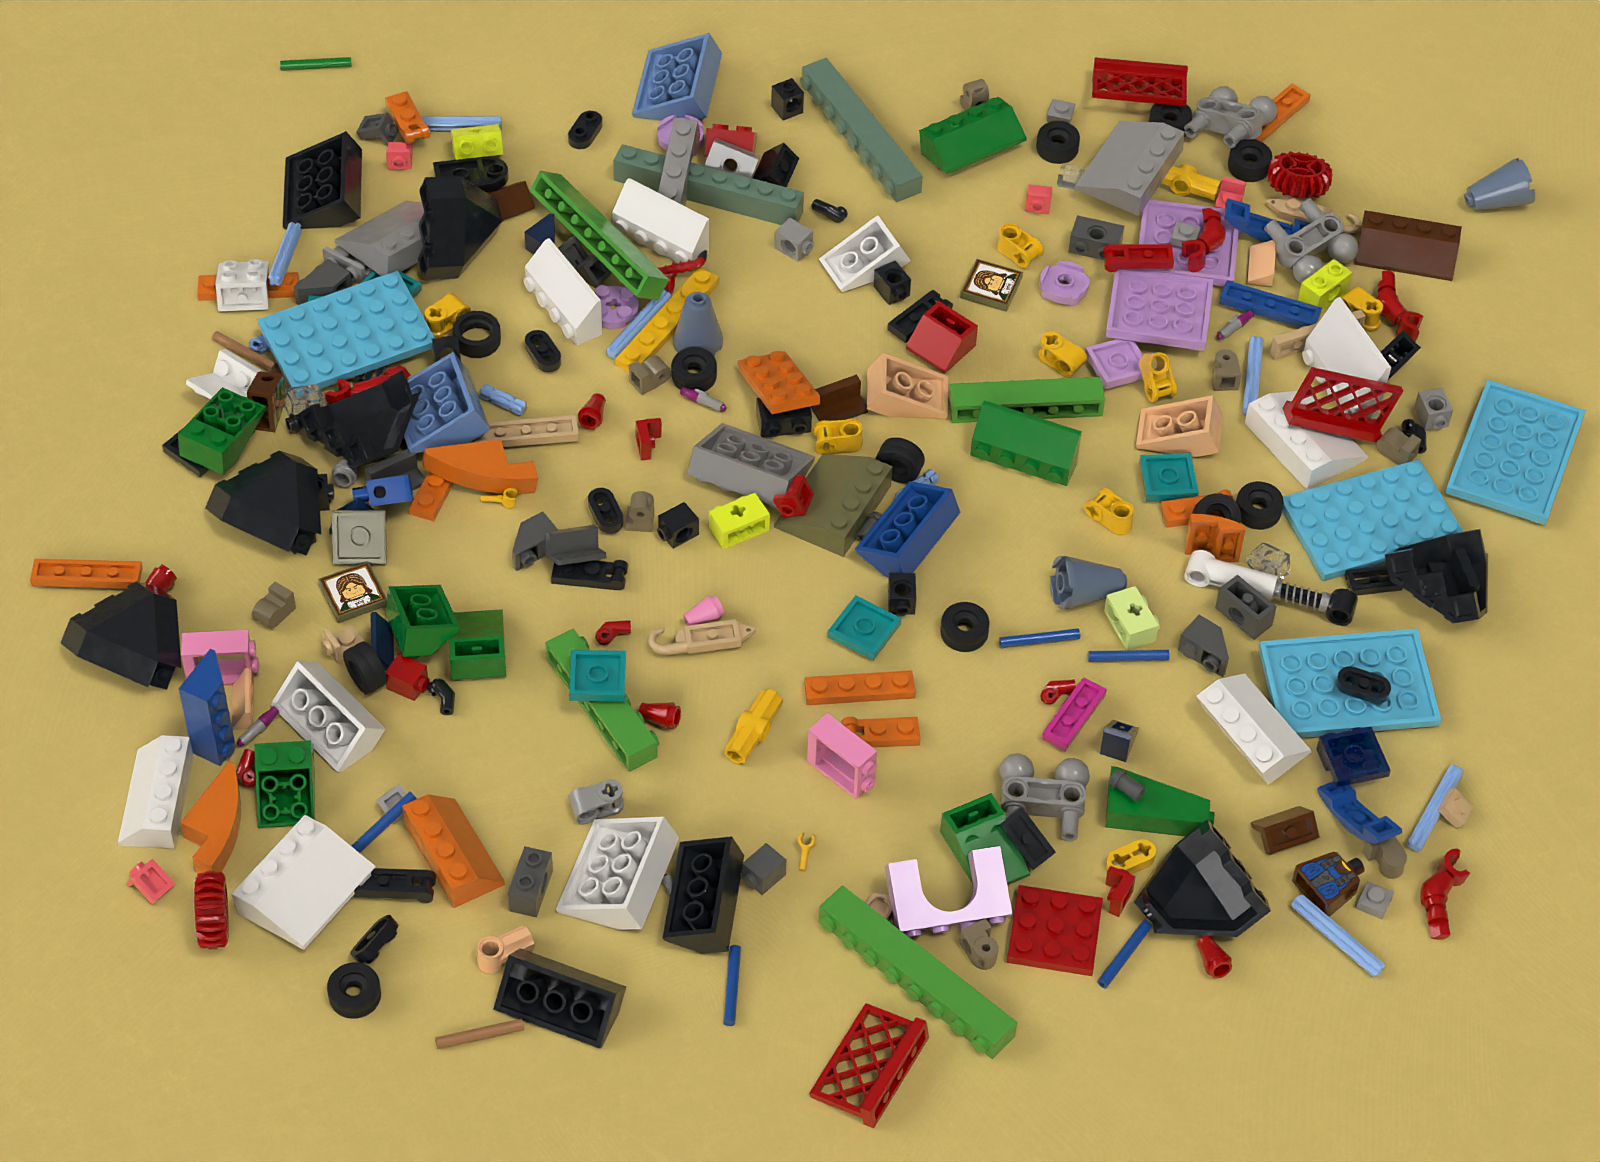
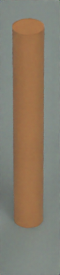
[212,331,278,371]
[435,1018,524,1049]

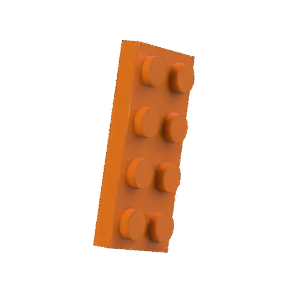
[738,351,820,414]

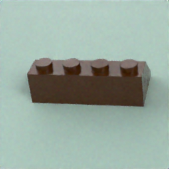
[1355,210,1462,281]

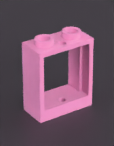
[181,630,259,686]
[807,713,877,799]

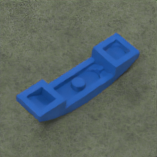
[1224,198,1310,242]
[1317,778,1402,844]

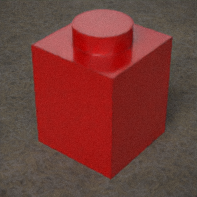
[385,654,430,701]

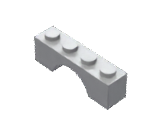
[658,118,701,206]

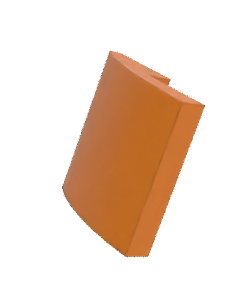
[1184,514,1246,562]

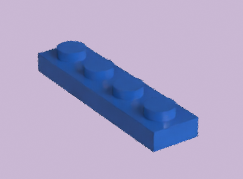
[1219,280,1322,328]

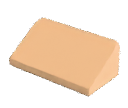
[1247,240,1276,287]
[232,668,254,730]

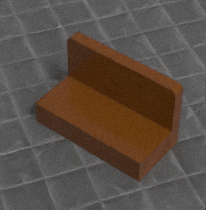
[487,181,535,220]
[810,374,868,421]
[1251,806,1320,854]

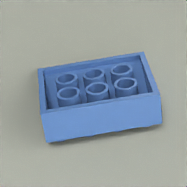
[632,33,722,120]
[404,352,490,453]

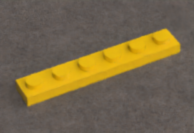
[615,267,720,372]

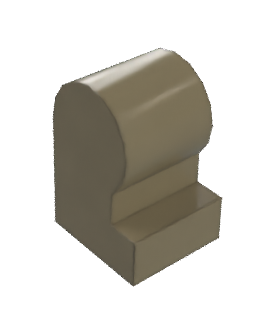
[960,79,989,111]
[1212,350,1241,391]
[629,356,671,395]
[1376,428,1421,465]
[626,491,654,532]
[252,582,296,628]
[1363,836,1407,879]
[959,918,999,970]

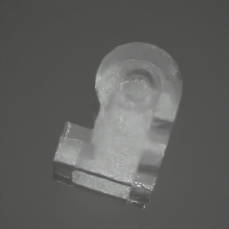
[284,384,327,416]
[1246,543,1290,580]

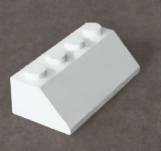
[612,178,709,264]
[523,238,602,346]
[270,661,386,772]
[1197,673,1312,785]
[118,735,193,849]

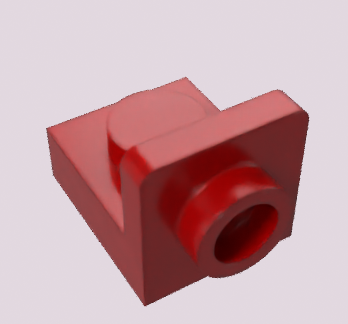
[635,418,662,461]
[773,475,814,518]
[1105,866,1136,917]

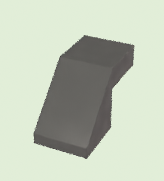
[558,236,612,288]

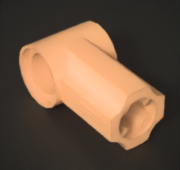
[477,925,535,974]

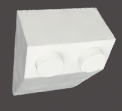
[819,215,911,292]

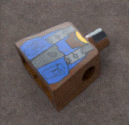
[1292,852,1365,917]

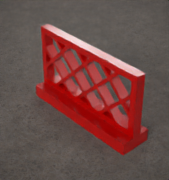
[1092,57,1188,106]
[1282,367,1403,443]
[810,1003,929,1128]

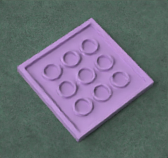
[1139,199,1239,286]
[1105,269,1214,351]

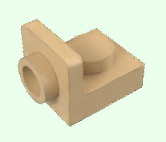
[321,625,364,663]

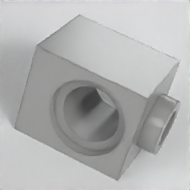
[775,218,814,261]
[1414,388,1453,431]

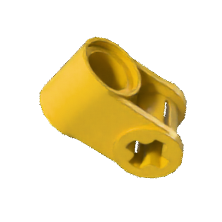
[997,223,1044,268]
[1341,286,1383,331]
[424,293,472,338]
[1038,331,1087,377]
[1139,352,1177,403]
[813,419,863,454]
[1084,488,1134,535]

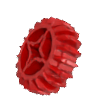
[1267,151,1333,199]
[194,871,229,950]

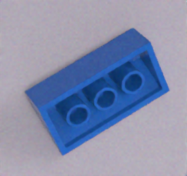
[855,481,961,577]
[179,649,236,766]

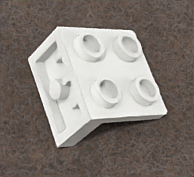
[215,259,269,311]
[186,349,261,399]

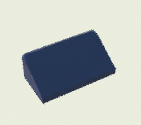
[370,612,394,671]

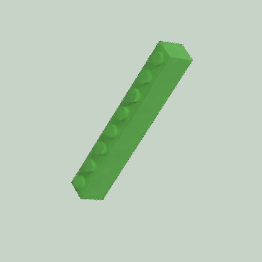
[530,170,669,300]
[818,885,1017,1059]

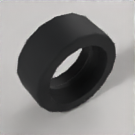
[453,311,501,358]

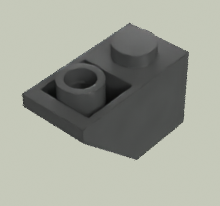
[294,259,352,305]
[512,511,558,571]
[1178,614,1229,678]

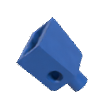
[352,474,414,507]

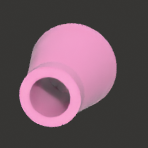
[683,595,725,626]

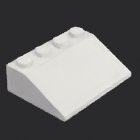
[1302,297,1391,419]
[1245,391,1368,490]
[231,815,376,950]
[556,817,679,930]

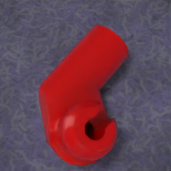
[595,620,631,645]
[1041,679,1076,705]
[236,749,256,788]

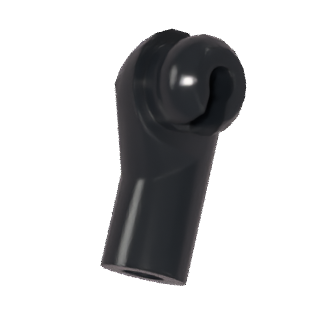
[811,199,848,223]
[1401,419,1427,454]

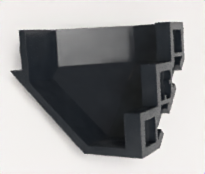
[418,176,502,280]
[298,371,420,468]
[205,450,321,555]
[1385,529,1488,623]
[61,581,181,690]
[1134,819,1271,937]

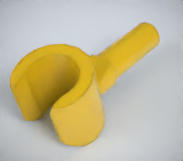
[480,488,518,509]
[798,833,817,871]

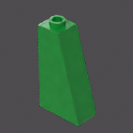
[1105,766,1215,836]

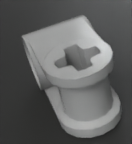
[568,779,624,824]

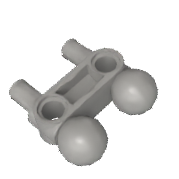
[1184,86,1277,148]
[1264,198,1359,284]
[999,753,1090,841]

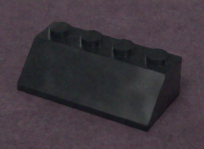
[663,836,744,954]
[493,948,626,1048]

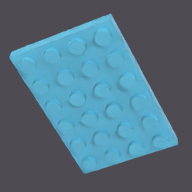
[257,270,434,398]
[1445,380,1585,525]
[1282,459,1464,581]
[1258,628,1441,738]

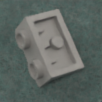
[322,246,373,284]

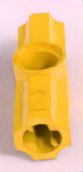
[1161,164,1221,201]
[724,688,783,765]

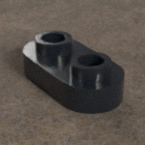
[568,110,602,149]
[525,330,561,372]
[588,488,623,533]
[1336,666,1391,704]
[350,915,399,964]

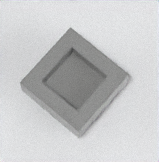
[1047,99,1075,123]
[1170,221,1201,247]
[376,784,406,824]
[1356,881,1394,919]

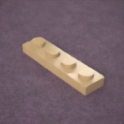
[1270,310,1366,361]
[475,415,579,447]

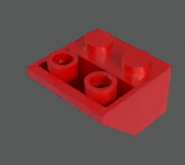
[704,124,757,159]
[906,301,978,374]

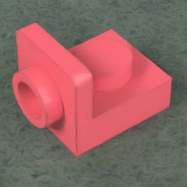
[386,142,413,170]
[1214,177,1246,209]
[1025,184,1052,214]
[126,859,175,905]

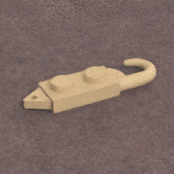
[1266,195,1361,234]
[648,619,756,655]

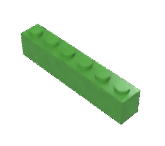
[948,377,1105,423]
[545,628,659,772]

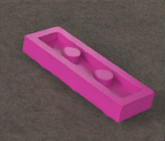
[1042,677,1107,751]

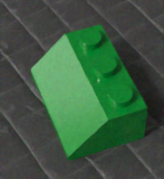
[385,585,460,658]

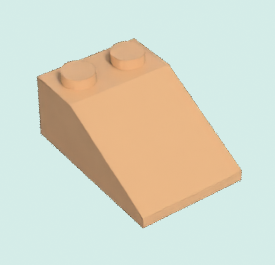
[867,353,948,419]
[1136,395,1223,457]

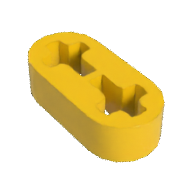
[1106,839,1156,875]

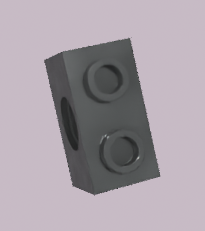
[1068,215,1125,261]
[1215,575,1277,640]
[508,846,553,918]

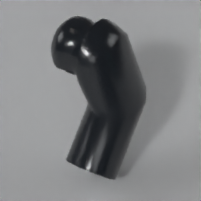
[427,678,455,715]

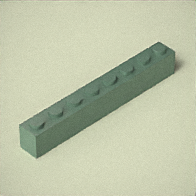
[800,58,923,202]
[613,144,804,225]

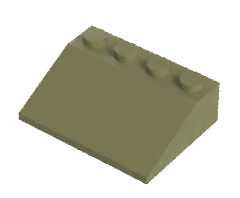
[774,454,893,557]

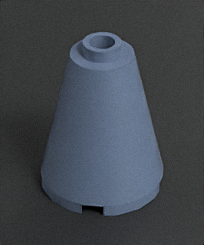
[1464,158,1535,210]
[673,292,723,356]
[1050,556,1127,609]

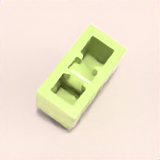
[1104,586,1160,650]

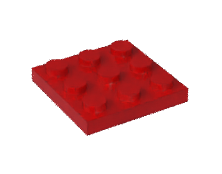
[1007,885,1103,976]

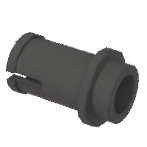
[855,511,882,542]
[1109,769,1146,802]

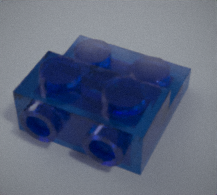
[1316,726,1391,787]

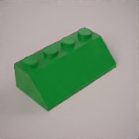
[919,97,1027,174]
[970,400,1082,486]

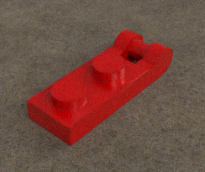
[1103,244,1174,272]

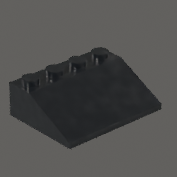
[283,131,362,230]

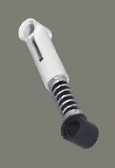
[1184,550,1358,626]

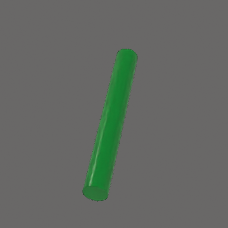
[280,57,352,70]

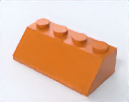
[402,794,505,908]

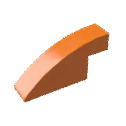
[422,439,538,494]
[180,761,241,873]

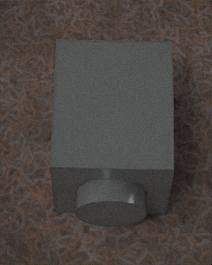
[742,843,787,895]

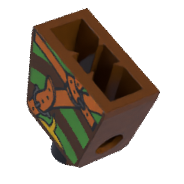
[247,371,285,433]

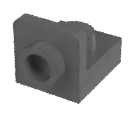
[356,113,399,146]

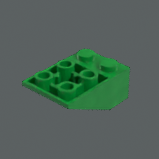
[178,387,266,475]
[449,609,506,680]
[254,740,315,828]
[940,793,1030,885]

